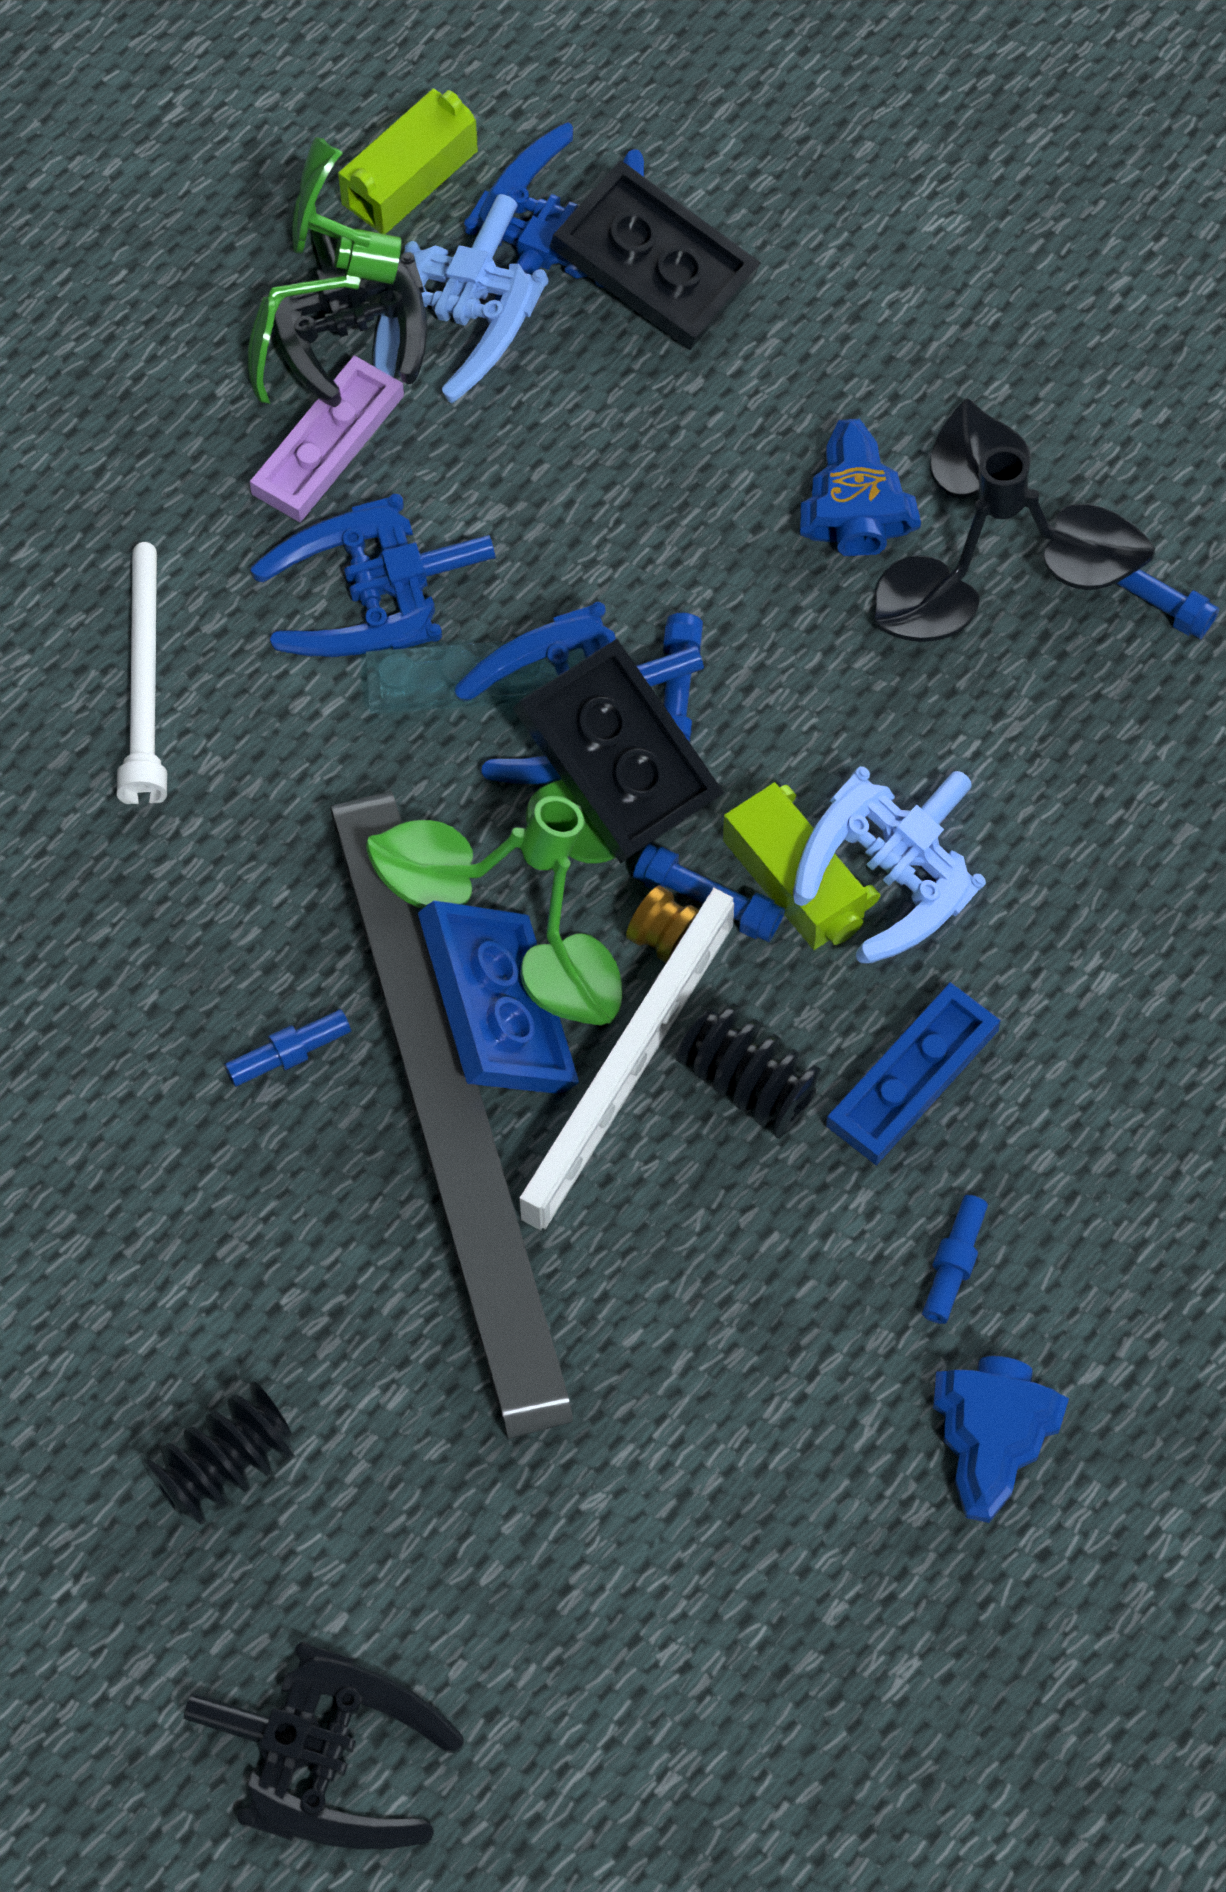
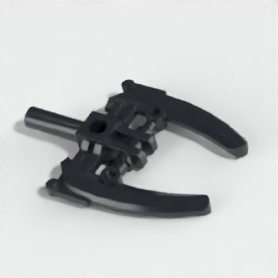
[260,230,427,407]
[183,1642,464,1850]

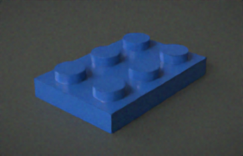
[418,900,579,1094]

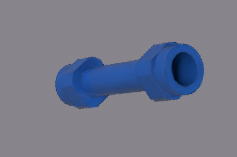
[1116,569,1220,640]
[663,613,703,742]
[633,844,785,943]

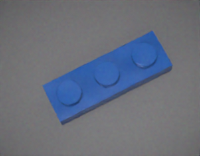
[826,982,1001,1166]

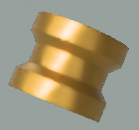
[626,885,699,963]

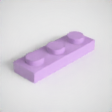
[250,355,404,523]

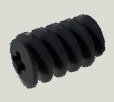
[676,1003,822,1139]
[142,1381,295,1525]

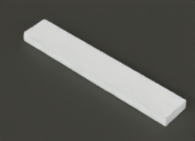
[520,888,734,1230]

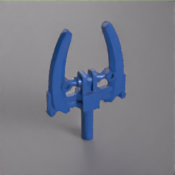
[464,122,644,301]
[251,494,496,657]
[455,602,704,784]

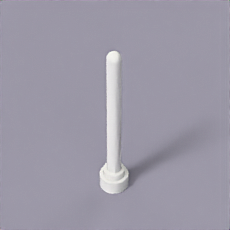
[117,542,167,804]

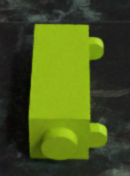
[338,88,478,234]
[723,782,881,950]

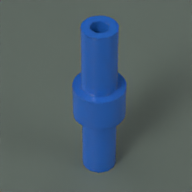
[224,1009,351,1087]
[922,1195,988,1324]

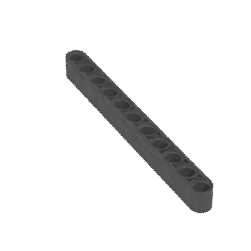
[330,791,573,1439]

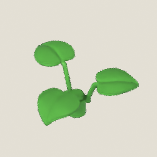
[248,137,401,404]
[366,779,622,1025]

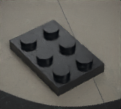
[549,160,761,350]
[513,639,724,864]

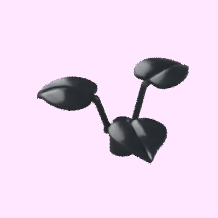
[875,398,1155,642]

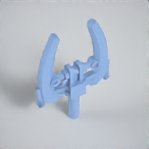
[373,194,549,403]
[793,767,986,963]

